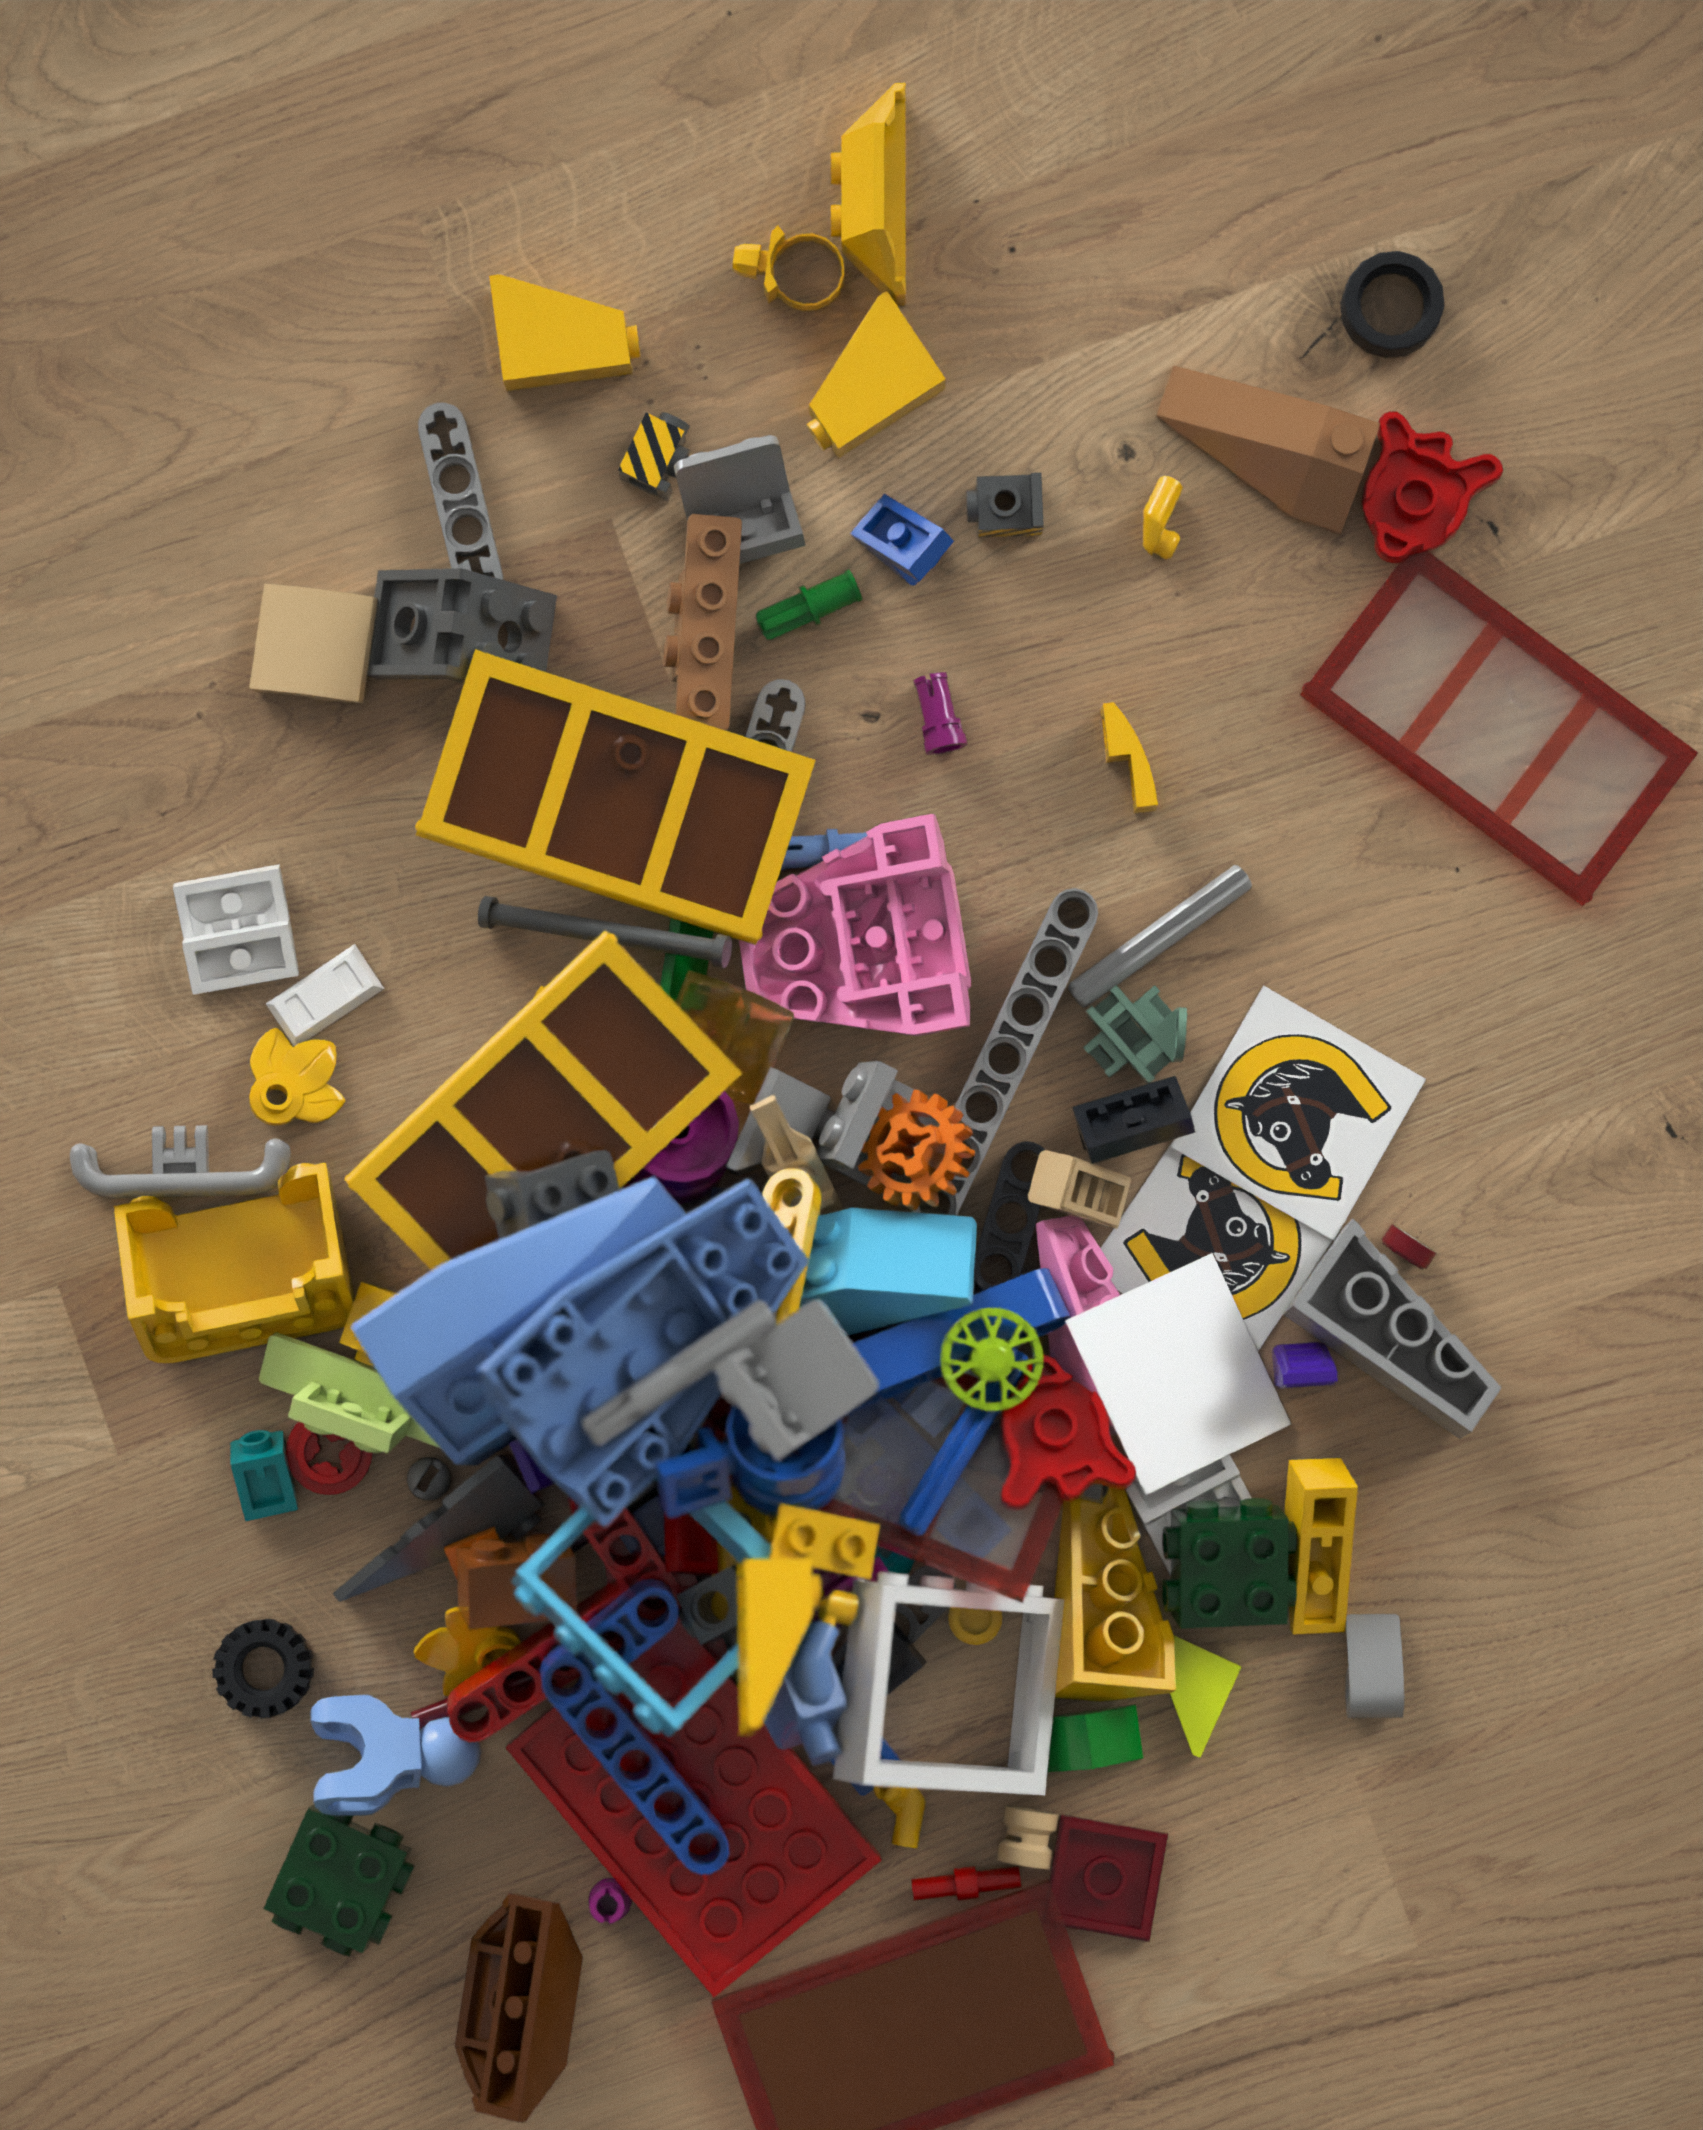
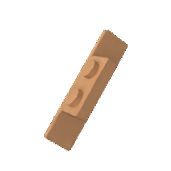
[663,514,742,731]

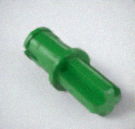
[756,570,863,640]

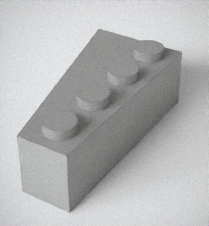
[1283,1219,1501,1439]

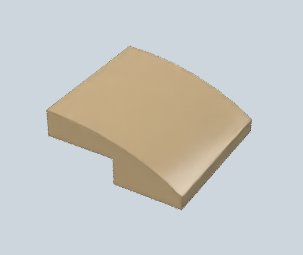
[249,584,378,704]

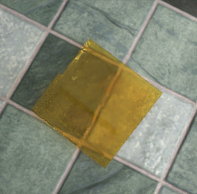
[675,970,794,1105]

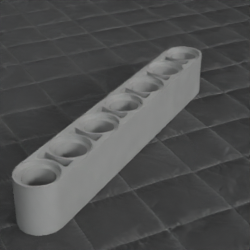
[911,888,1098,1216]

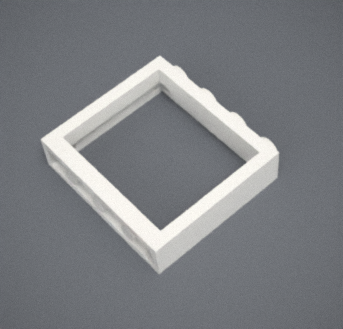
[833,1572,1064,1795]

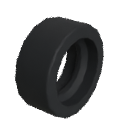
[1340,251,1445,358]

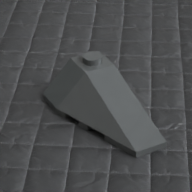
[333,1454,545,1602]

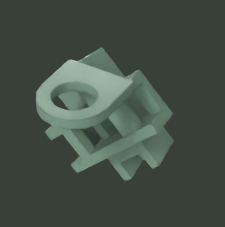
[1083,985,1187,1084]

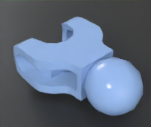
[310,1695,481,1815]

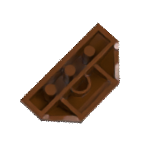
[455,1893,583,2123]

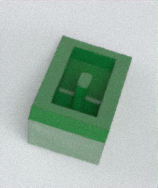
[1047,1704,1143,1772]

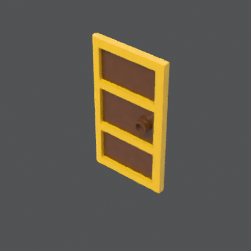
[415,649,816,945]
[344,930,742,1271]

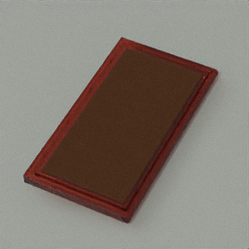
[711,1879,1115,2130]

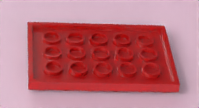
[505,1612,882,1998]

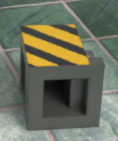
[618,412,690,502]
[966,472,1044,537]

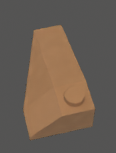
[1156,365,1380,535]

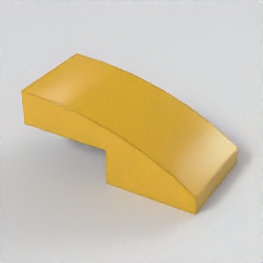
[1100,702,1158,813]

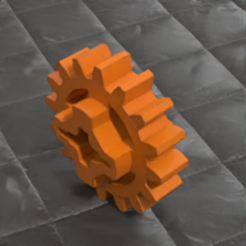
[858,1090,975,1210]

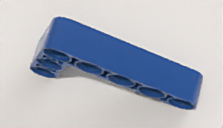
[540,1579,729,1875]

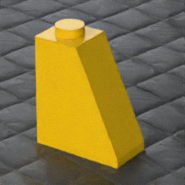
[489,274,641,391]
[806,291,946,459]

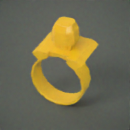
[732,225,845,311]

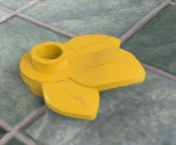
[249,1028,346,1126]
[414,1607,521,1696]

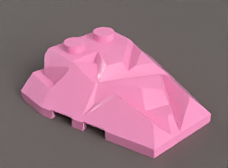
[739,814,971,1036]

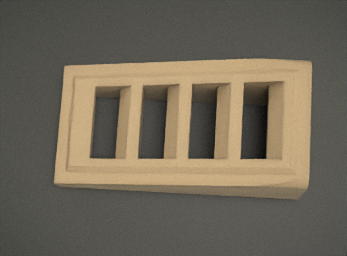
[1028,1150,1131,1229]

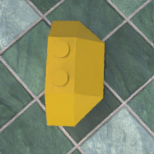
[831,83,906,305]

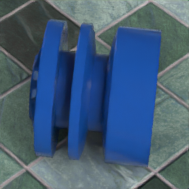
[726,1405,845,1517]

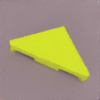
[1169,1635,1242,1758]

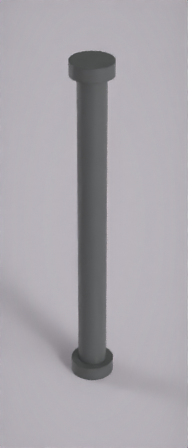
[478,896,732,968]

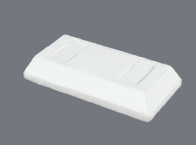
[266,944,385,1046]

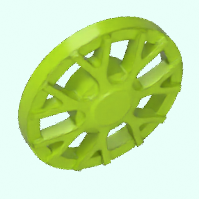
[940,1308,1043,1411]

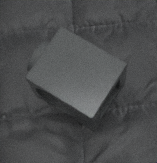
[676,1564,740,1645]

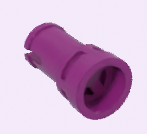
[913,672,968,755]
[588,1878,632,1924]

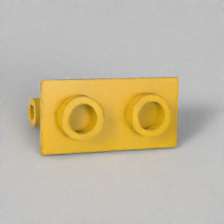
[760,1504,880,1579]

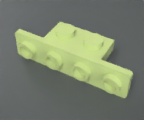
[259,1332,440,1453]

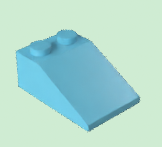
[799,1208,977,1335]

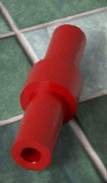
[911,1866,1021,1901]

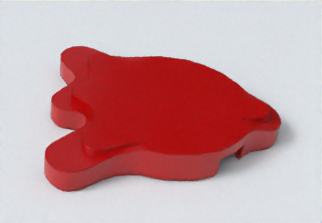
[1361,411,1503,563]
[1000,1355,1136,1511]

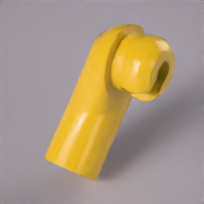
[1143,476,1183,559]
[873,1785,926,1848]

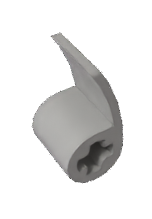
[1345,1614,1404,1718]

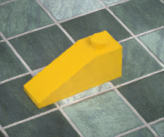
[1285,1458,1358,1635]
[736,1559,821,1736]

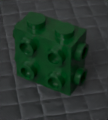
[1162,1498,1297,1629]
[263,1805,415,1957]

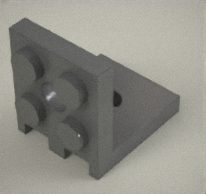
[367,568,557,683]

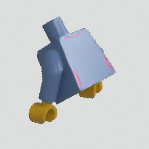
[763,1590,859,1765]

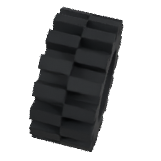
[212,1619,314,1719]

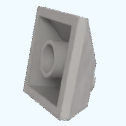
[726,1067,835,1176]

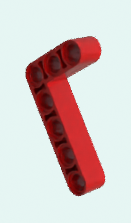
[447,1495,680,1742]

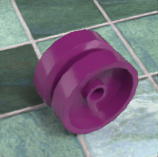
[627,1091,739,1205]

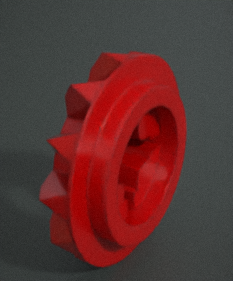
[286,1422,373,1495]

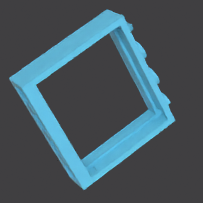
[511,1455,771,1737]

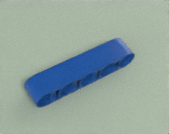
[841,1268,1071,1418]

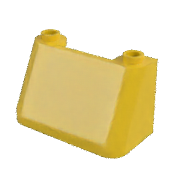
[114,1162,355,1364]

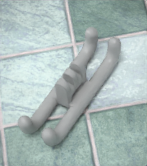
[70,1125,291,1199]

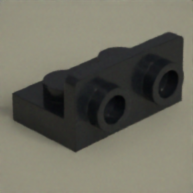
[1073,1076,1195,1164]

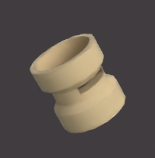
[997,1805,1058,1869]

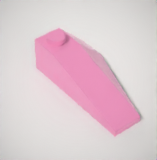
[1036,1216,1120,1436]

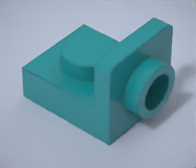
[230,1430,298,1522]

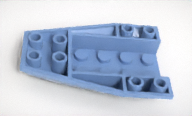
[352,1177,687,1466]
[479,1180,809,1527]

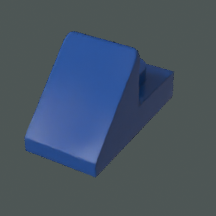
[850,493,954,586]

